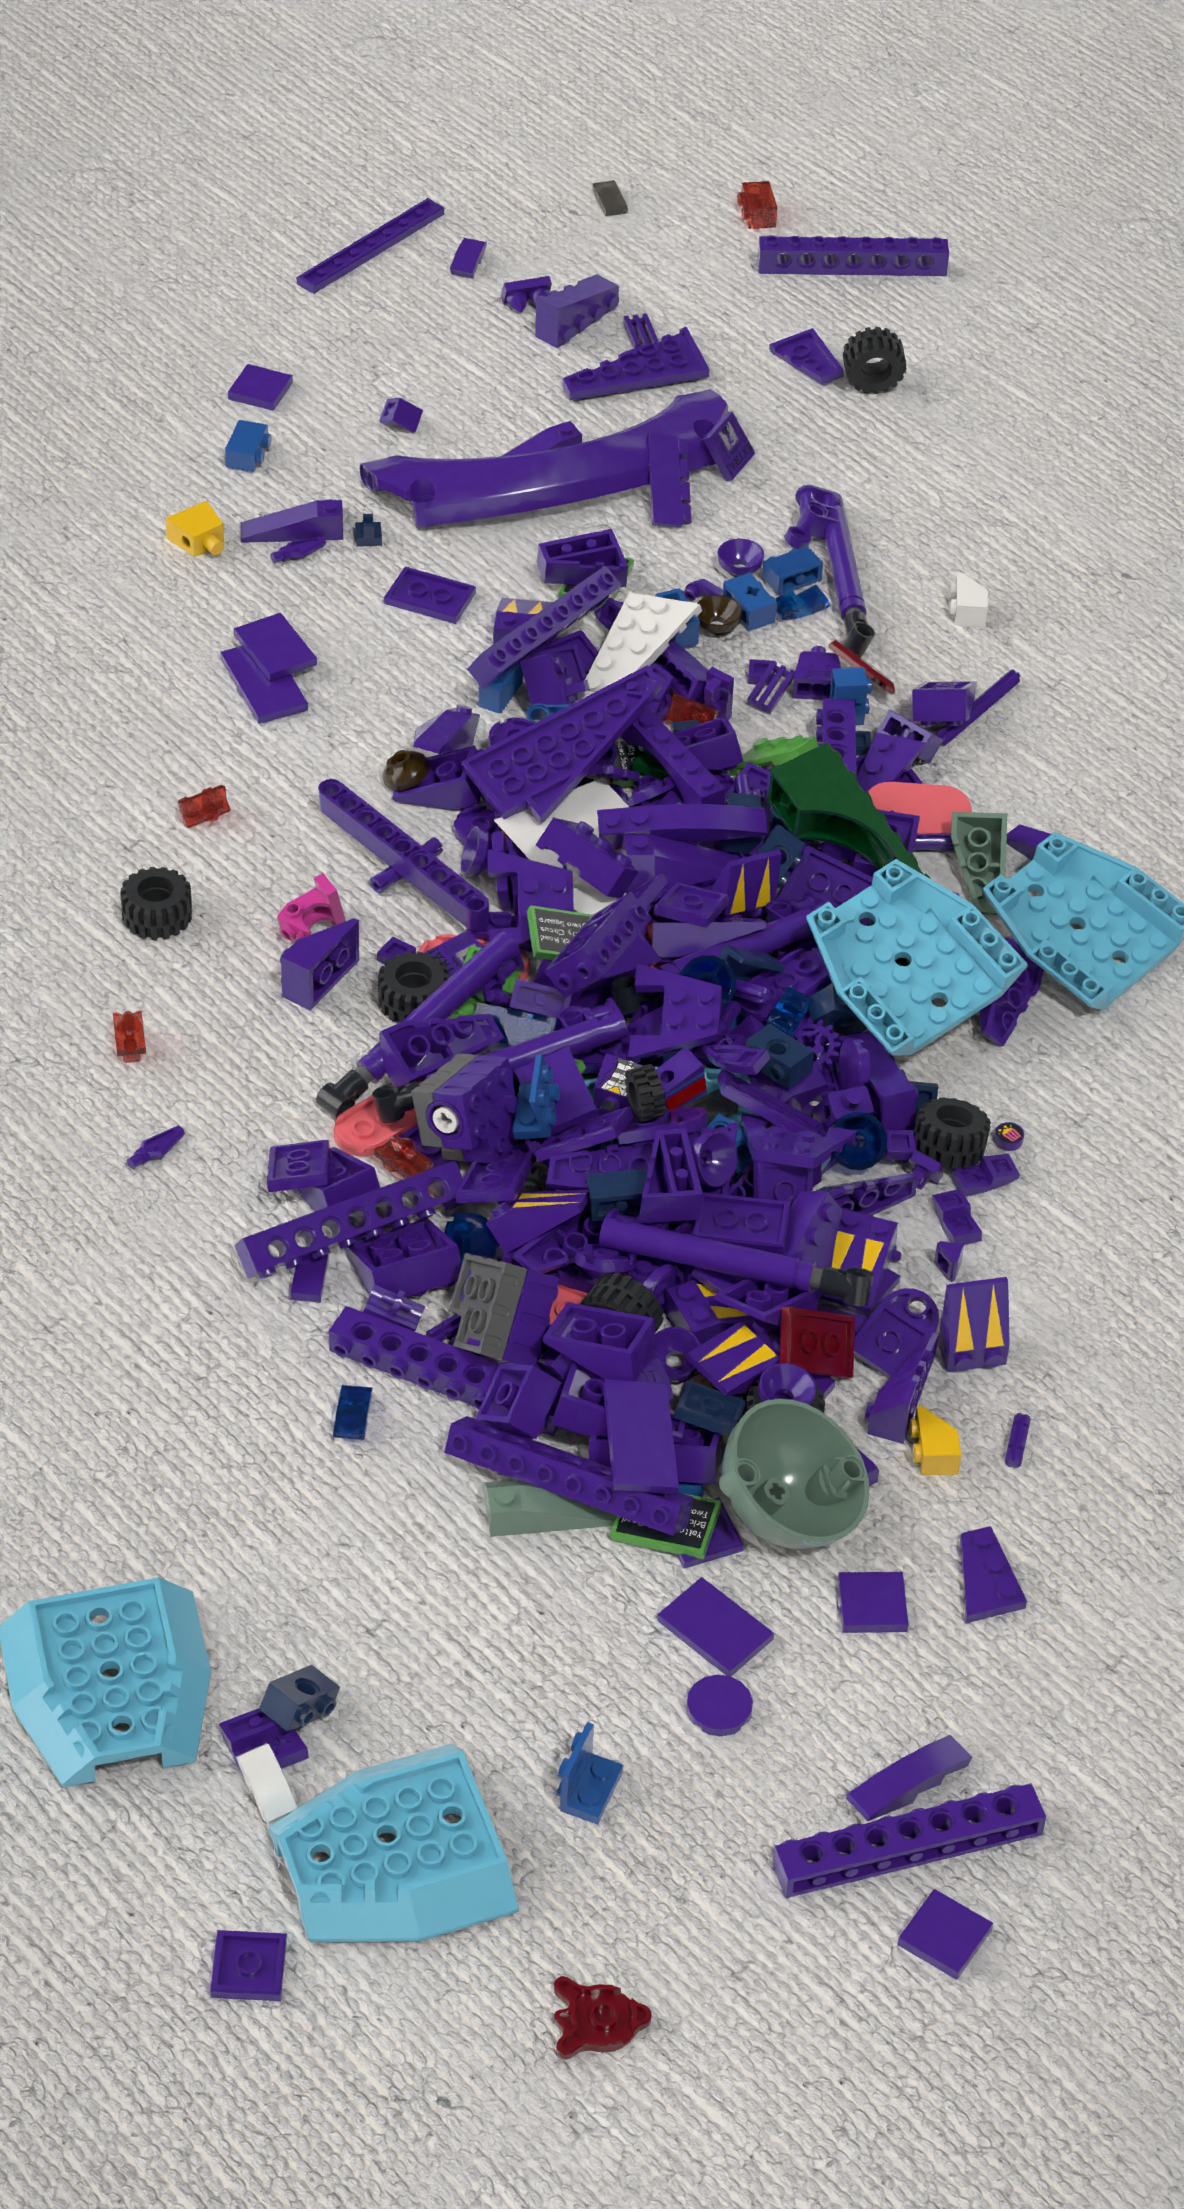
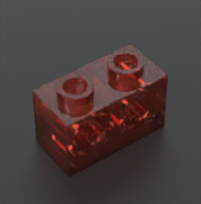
[737,181,778,229]

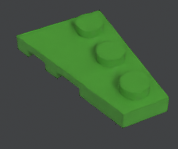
[728,735,819,776]

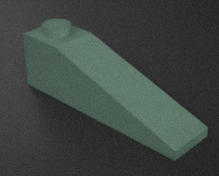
[951,812,1008,915]
[483,1479,617,1537]

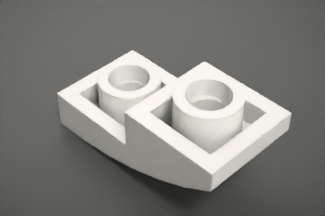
[236,1743,297,1823]

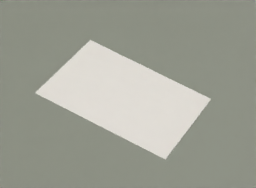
[494,778,629,915]

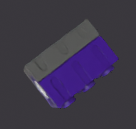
[411,1053,522,1164]
[449,1253,560,1366]

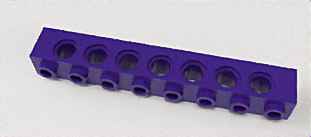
[757,235,949,276]
[467,566,622,689]
[816,698,857,862]
[234,1161,463,1280]
[329,1306,563,1436]
[444,1416,694,1536]
[773,1783,1046,1898]

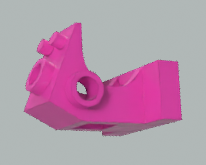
[277,873,346,941]

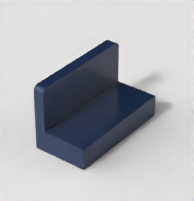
[714,944,785,981]
[586,1169,647,1221]

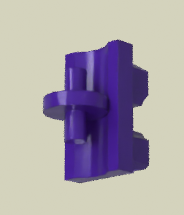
[363,1284,425,1331]

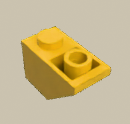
[909,1406,961,1475]

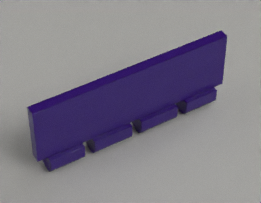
[648,432,692,528]

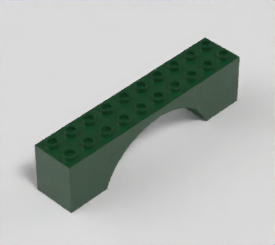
[767,742,936,1000]

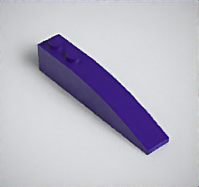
[598,598,708,704]
[597,804,768,849]

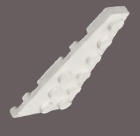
[574,592,702,703]

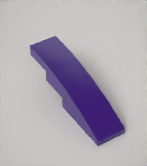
[846,1735,973,1821]

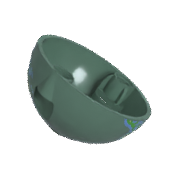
[719,1399,870,1549]

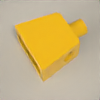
[165,501,224,556]

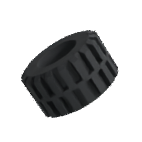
[843,327,907,394]
[120,867,193,940]
[378,951,450,1023]
[914,1097,991,1169]
[580,1273,664,1333]

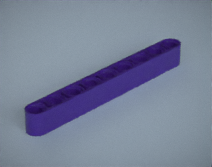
[318,779,490,931]

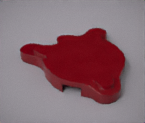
[554,1976,652,2060]

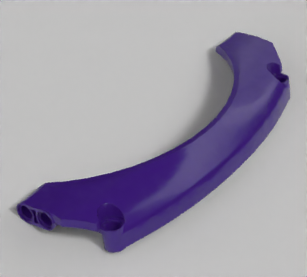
[359,389,728,527]

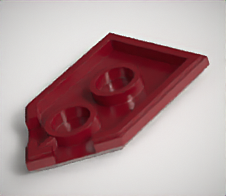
[828,640,896,694]

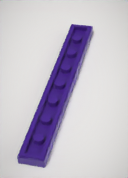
[296,198,445,294]

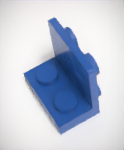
[513,1055,560,1139]
[557,1722,624,1825]

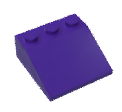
[345,1218,462,1297]

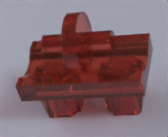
[665,693,719,724]
[178,784,231,828]
[113,1010,146,1063]
[374,1134,433,1179]

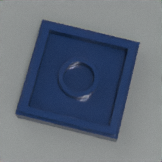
[673,1380,746,1437]

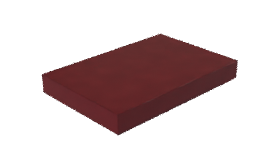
[780,1307,855,1379]

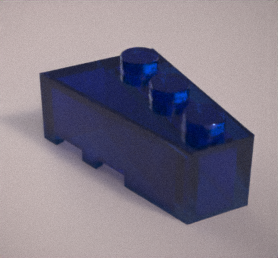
[473,1002,562,1048]

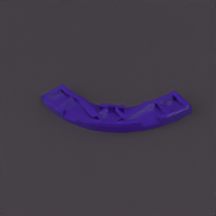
[701,1001,770,1075]

